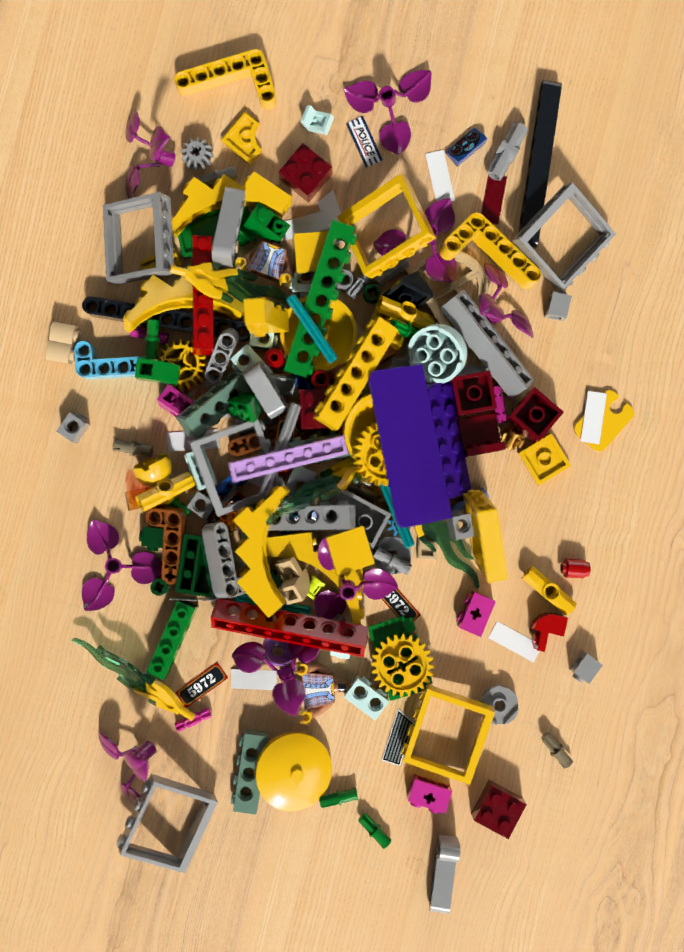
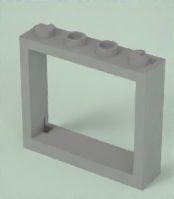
[512,183,616,290]
[103,192,174,284]
[189,419,285,517]
[116,774,218,873]

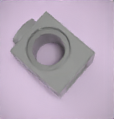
[544,290,572,322]
[56,412,90,443]
[187,491,214,520]
[446,510,474,540]
[570,651,603,684]

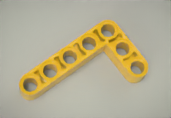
[174,49,276,110]
[439,212,541,289]

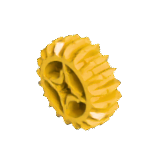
[157,339,208,391]

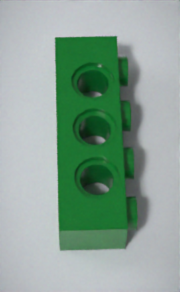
[146,600,198,681]

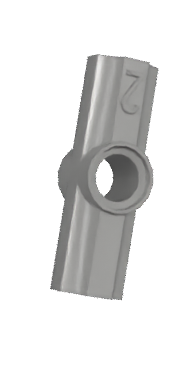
[487,122,529,181]

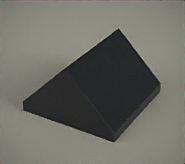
[382,271,433,309]

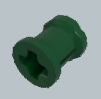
[363,284,381,305]
[150,577,171,596]

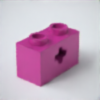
[157,384,194,417]
[456,591,496,637]
[407,774,452,814]

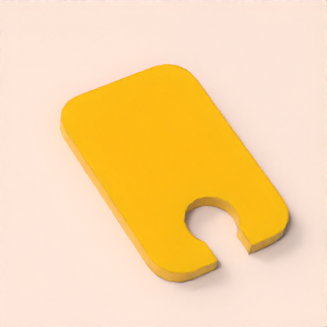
[574,390,634,452]

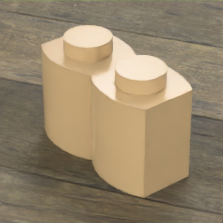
[45,321,81,365]

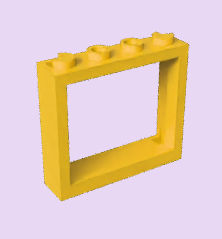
[337,173,436,279]
[463,489,508,583]
[401,684,495,785]

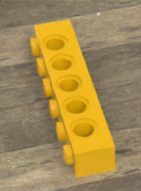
[313,317,398,430]

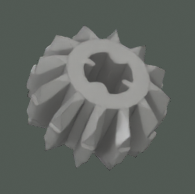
[181,136,214,171]

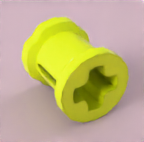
[307,575,326,600]

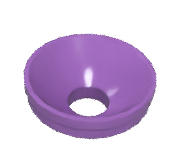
[262,638,294,666]

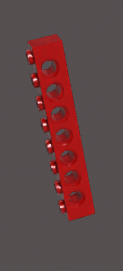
[211,598,369,657]

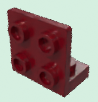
[458,413,506,457]

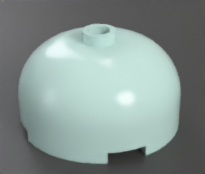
[408,324,467,383]

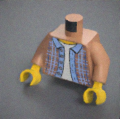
[234,238,294,287]
[295,662,346,724]

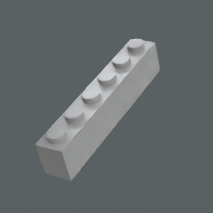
[440,289,535,399]

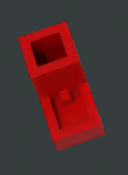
[530,613,568,652]

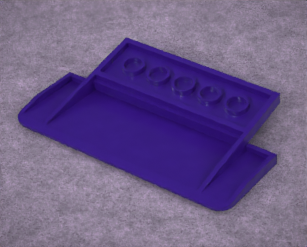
[368,364,471,528]

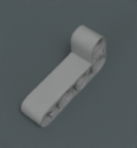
[212,186,246,269]
[202,522,246,598]
[429,834,460,914]

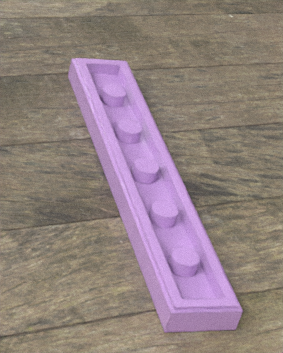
[228,435,348,482]

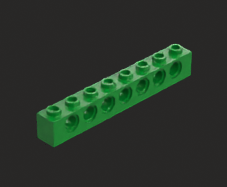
[284,220,358,379]

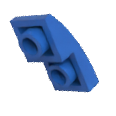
[215,476,249,497]

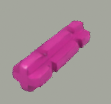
[493,386,507,423]
[174,707,212,732]

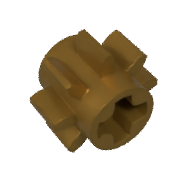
[500,426,525,450]

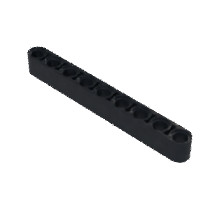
[518,80,562,249]
[82,297,251,342]

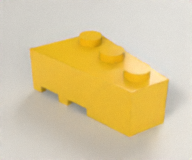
[244,298,289,337]

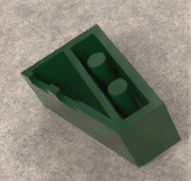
[175,534,216,598]

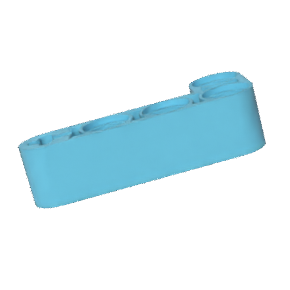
[74,341,145,380]

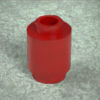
[265,348,285,370]
[311,370,331,389]
[560,558,591,579]

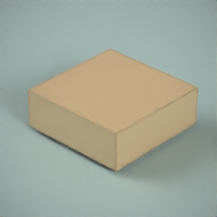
[417,540,438,560]

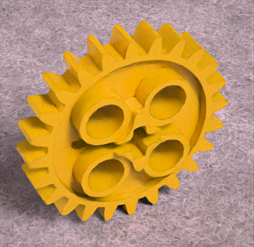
[352,423,388,486]
[371,633,434,697]

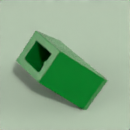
[244,203,291,241]
[135,358,180,385]
[227,392,262,423]

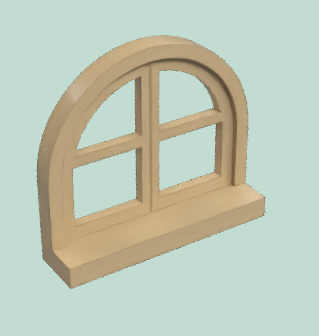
[404,252,489,329]

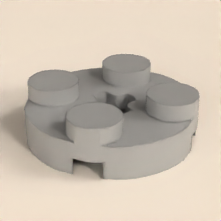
[373,536,412,574]
[479,684,519,725]

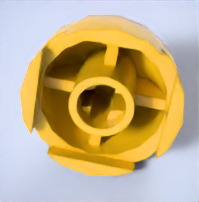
[132,453,172,486]

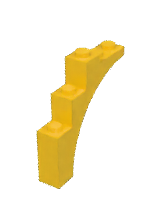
[172,171,293,238]
[123,275,250,333]
[233,485,290,618]
[266,532,367,624]

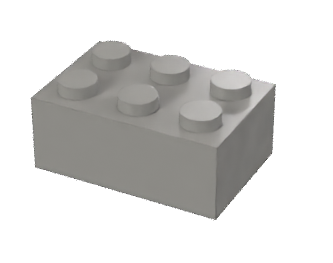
[330,490,391,548]

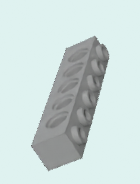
[238,501,356,531]

